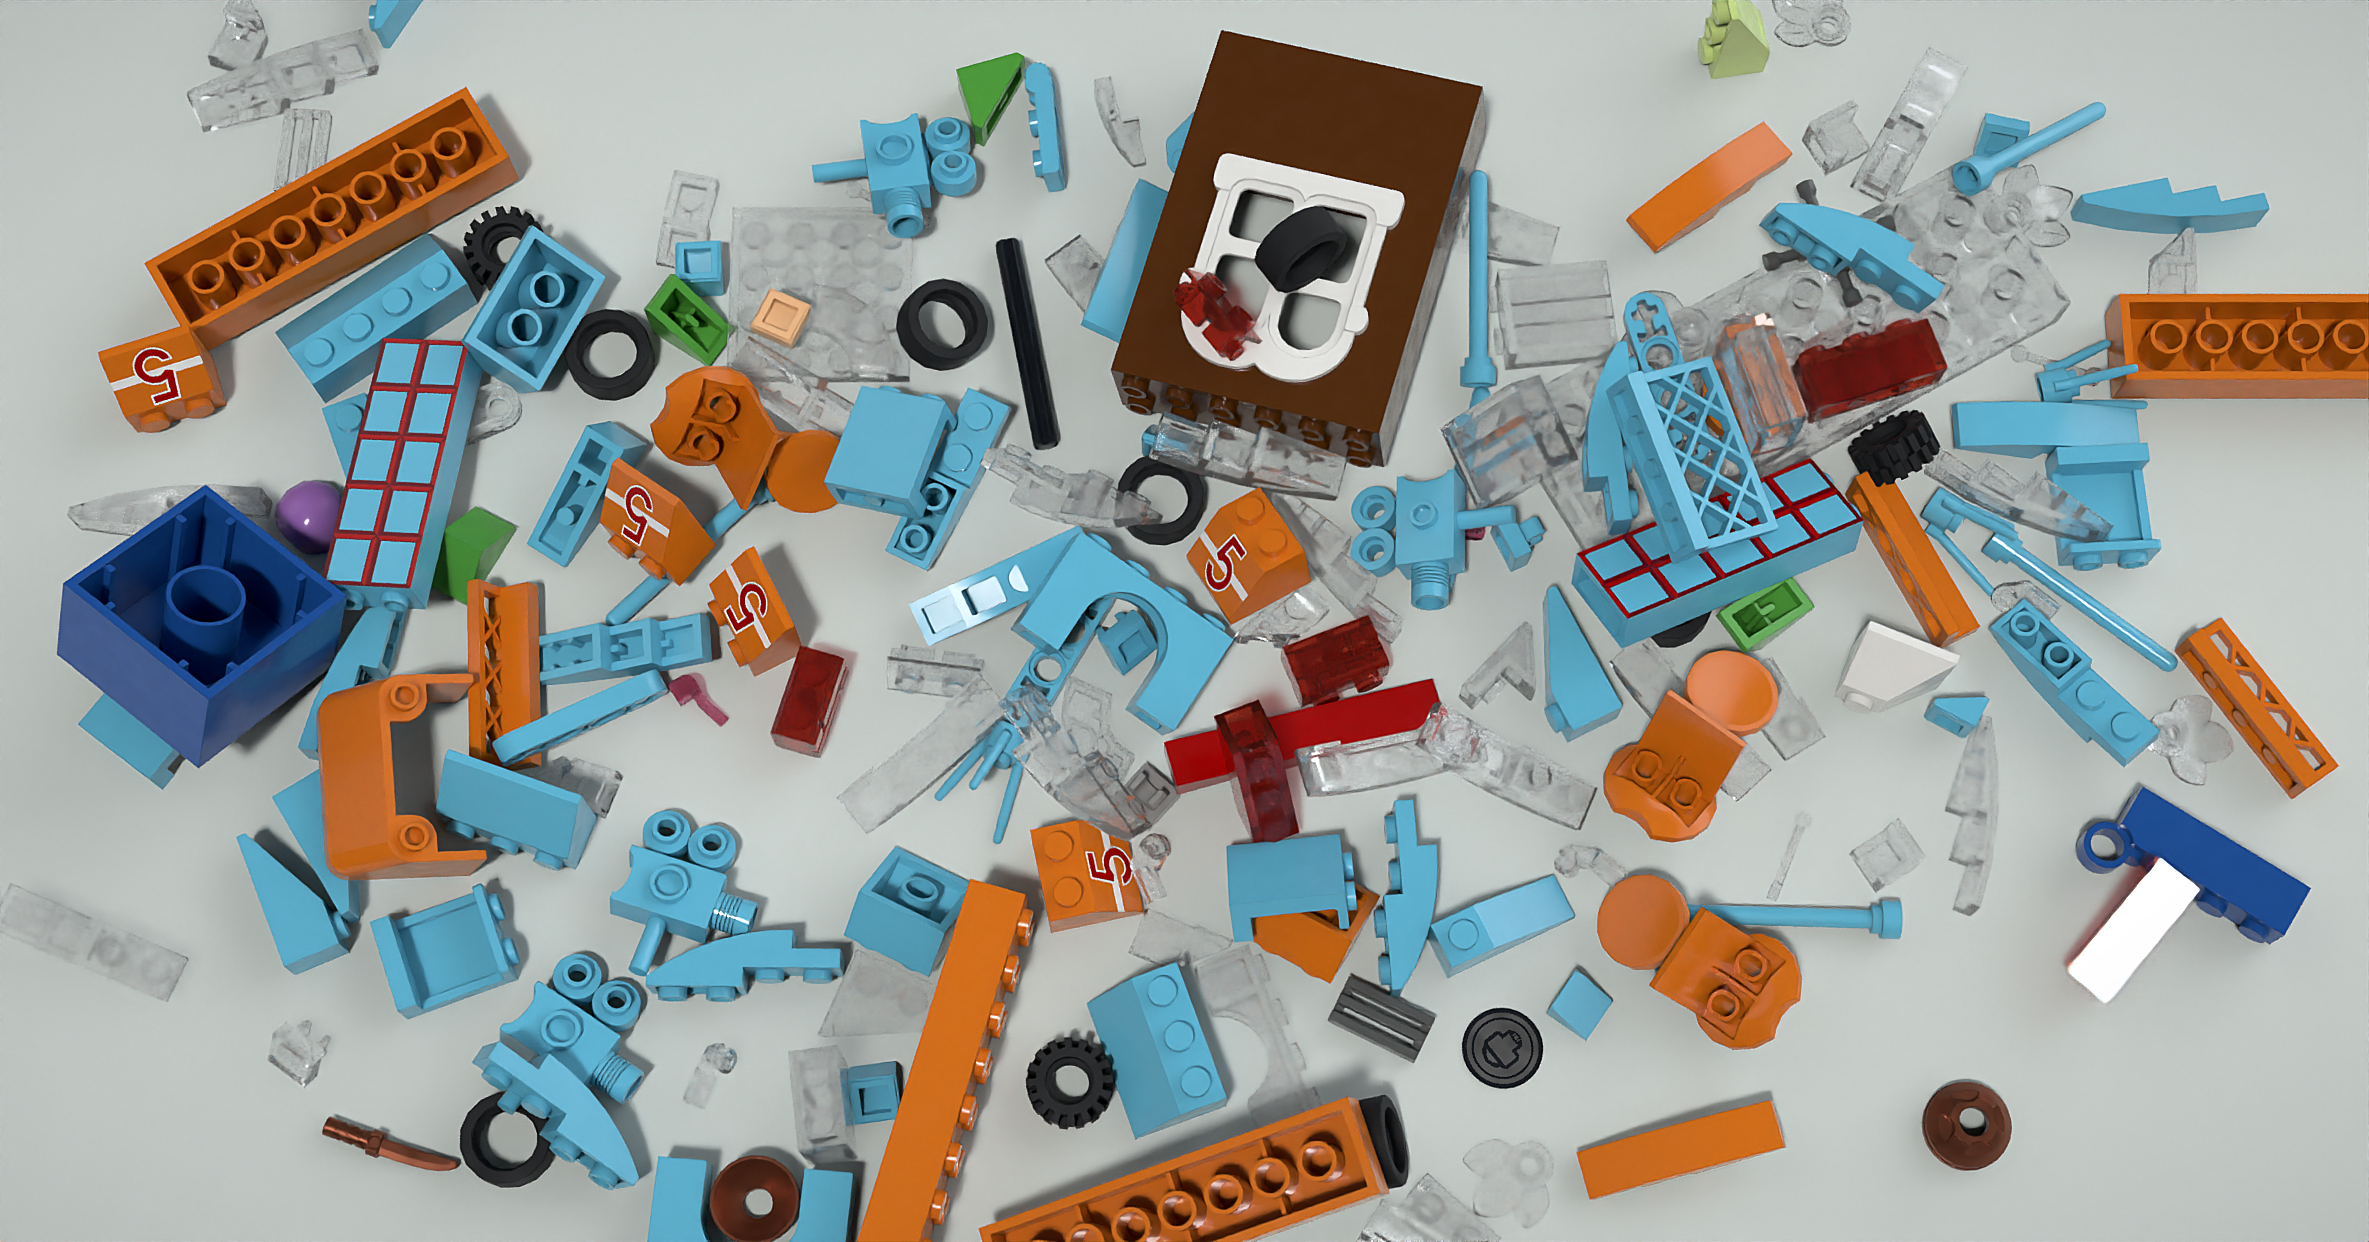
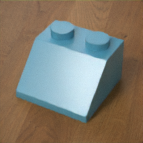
[844,846,969,977]

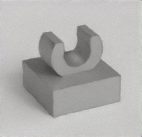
[1114,763,1180,831]

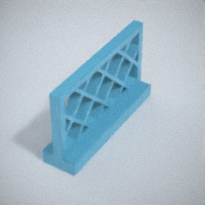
[1605,356,1779,564]

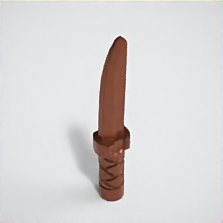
[322,1117,458,1171]

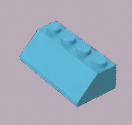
[275,233,478,404]

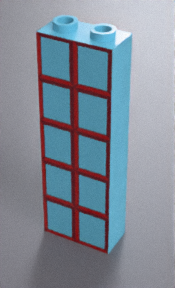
[322,338,483,613]
[1571,458,1864,649]

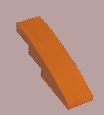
[1626,121,1793,253]
[1576,1100,1786,1200]

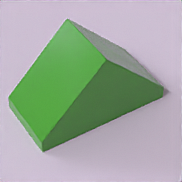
[956,52,1026,147]
[644,274,735,366]
[431,506,517,606]
[1716,577,1815,653]

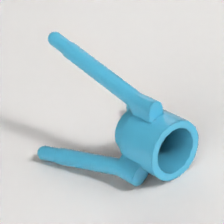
[2036,339,2148,409]
[1921,487,2018,597]
[934,720,1030,844]

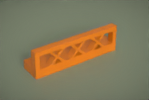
[1844,471,1980,648]
[467,579,541,771]
[2174,617,2339,800]

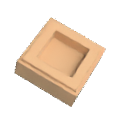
[750,288,813,350]

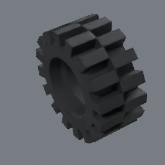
[463,206,544,291]
[1848,410,1940,487]
[1026,1037,1113,1130]

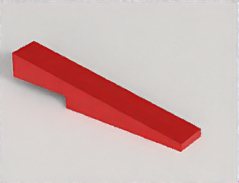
[1164,679,1446,795]

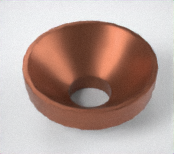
[1921,1082,2012,1171]
[710,1155,800,1242]

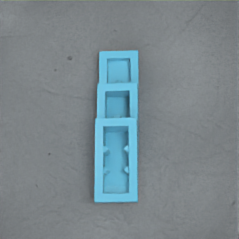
[2070,177,2270,234]
[1080,178,1168,343]
[1952,401,2140,459]
[298,607,407,761]
[539,613,712,686]

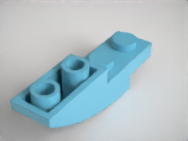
[1759,203,1945,313]
[1582,341,1639,535]
[885,387,1012,571]
[909,525,1085,646]
[1990,598,2160,767]
[1373,799,1438,998]
[645,929,845,1002]
[472,1041,639,1190]

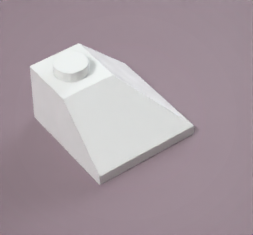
[1834,621,1960,713]

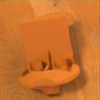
[650,366,841,513]
[1603,650,1778,843]
[1597,874,1802,1050]

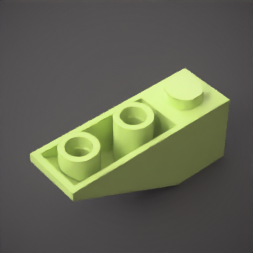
[1698,0,1770,79]

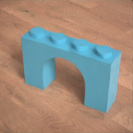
[1011,532,1234,736]
[647,1156,857,1242]

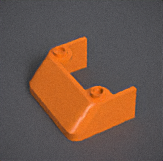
[316,674,487,881]

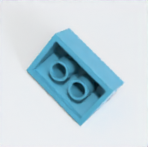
[461,225,606,394]
[436,749,597,871]
[1087,962,1227,1140]

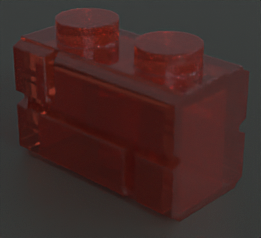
[1280,615,1390,708]
[770,646,849,758]

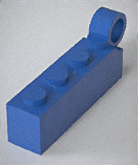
[2076,787,2311,945]

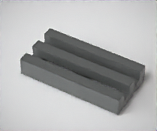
[1328,976,1435,1063]

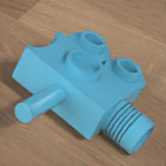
[812,113,977,238]
[1350,469,1516,611]
[610,811,759,976]
[497,954,645,1115]

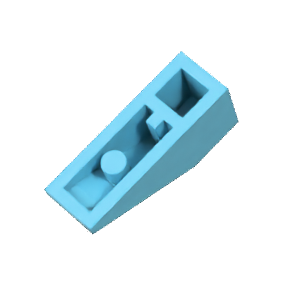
[527,421,647,567]
[1542,586,1623,742]
[272,769,360,924]
[236,833,351,975]
[1427,875,1575,979]

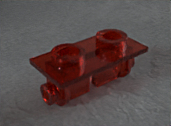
[1173,269,1262,361]

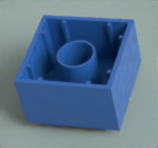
[57,484,347,769]

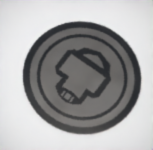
[1462,1008,1543,1089]

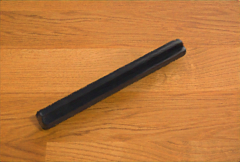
[995,238,1058,450]

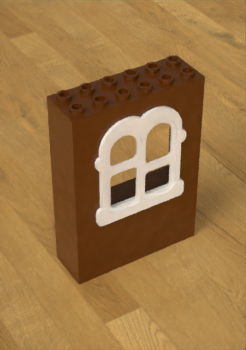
[1111,30,1486,468]

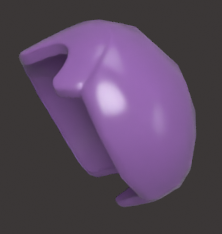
[275,480,342,554]

